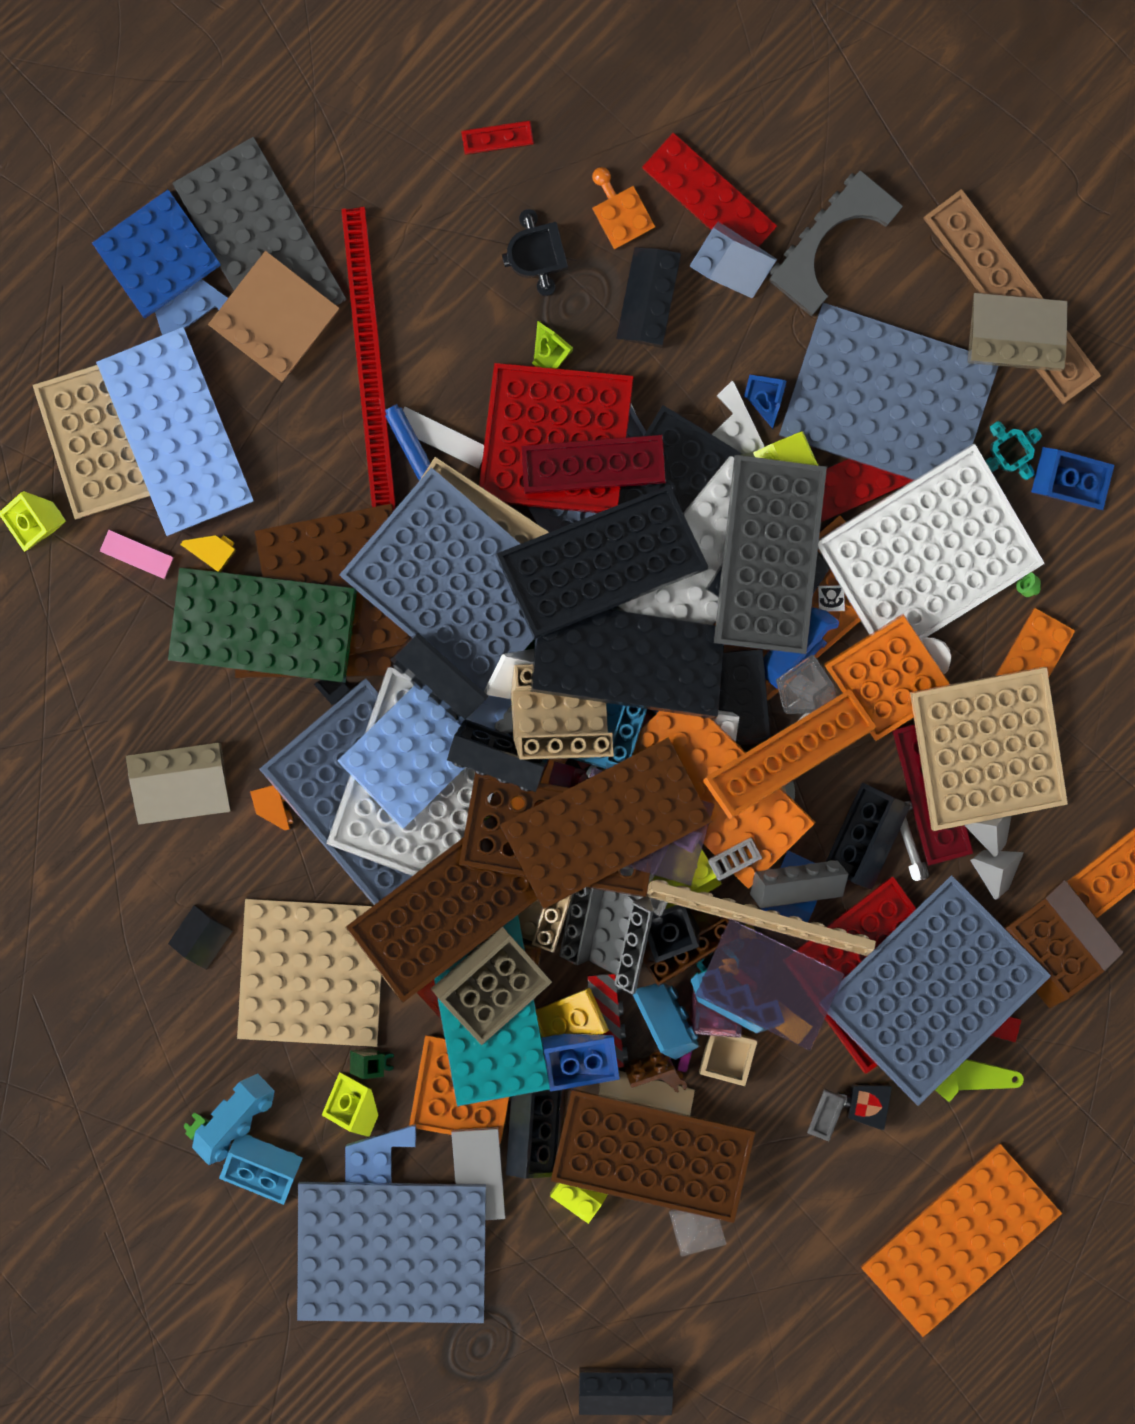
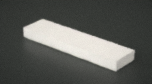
[403,407,484,469]

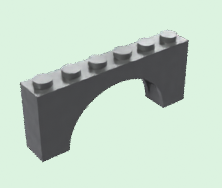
[769,171,903,316]

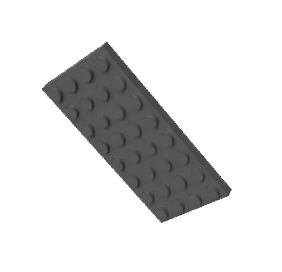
[172,137,347,306]
[714,455,827,654]

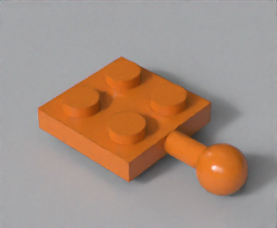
[592,167,655,250]

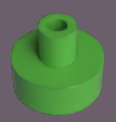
[1016,572,1041,597]

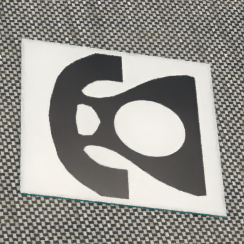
[818,585,845,611]

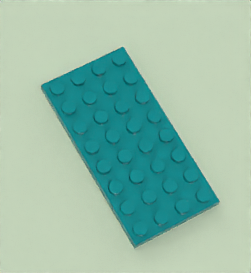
[434,915,550,1106]

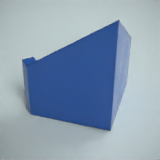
[744,375,787,429]

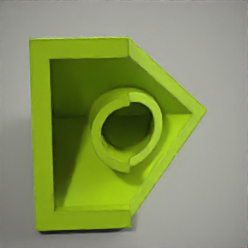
[532,321,573,369]

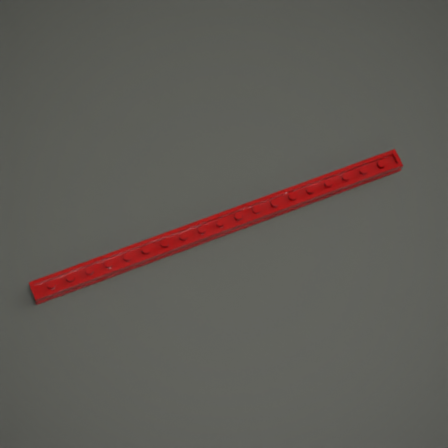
[341,207,396,511]

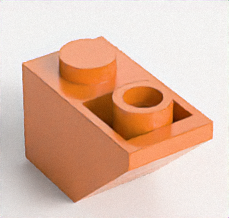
[250,785,294,830]

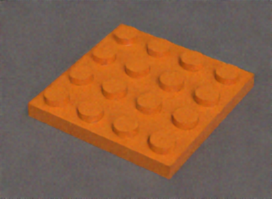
[824,614,951,741]
[409,1035,509,1144]

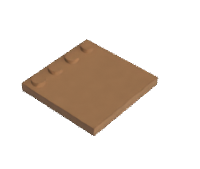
[208,251,340,383]

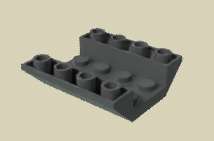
[559,887,654,995]

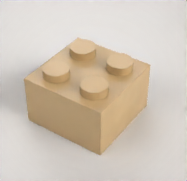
[699,1026,757,1086]

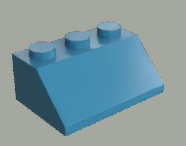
[633,983,699,1060]
[219,1134,302,1205]

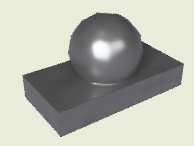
[807,1089,846,1142]

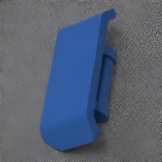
[764,607,839,689]

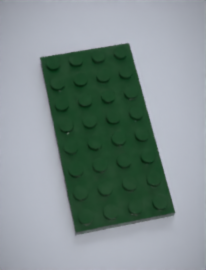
[168,568,357,683]

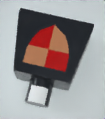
[837,1083,892,1130]

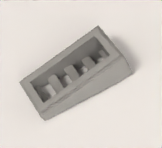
[708,837,762,881]

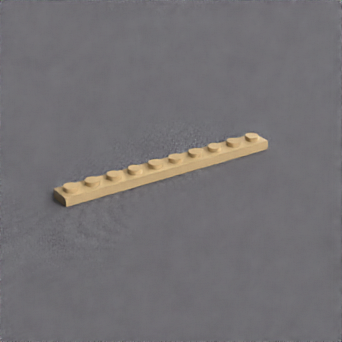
[646,880,876,956]

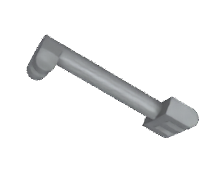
[900,801,929,881]

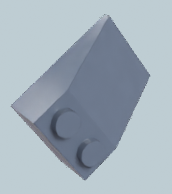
[690,222,777,298]

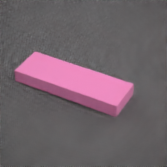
[100,530,174,579]

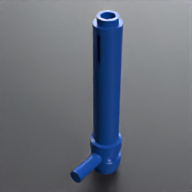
[385,404,431,481]

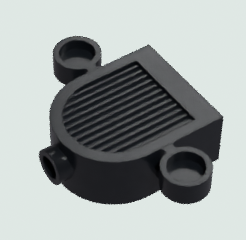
[502,209,568,297]

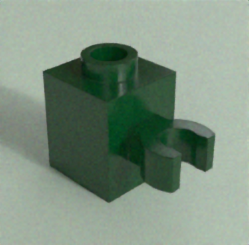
[350,1048,394,1079]

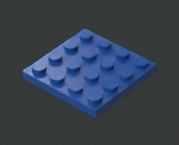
[92,190,221,319]

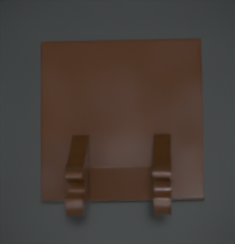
[624,1051,687,1093]

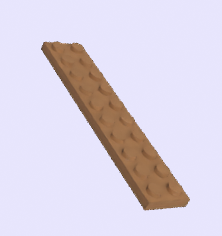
[924,189,1101,405]

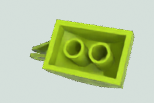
[935,1059,1024,1102]

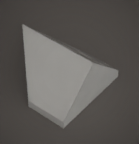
[965,816,1011,857]
[970,850,1024,900]

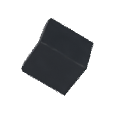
[314,680,351,705]

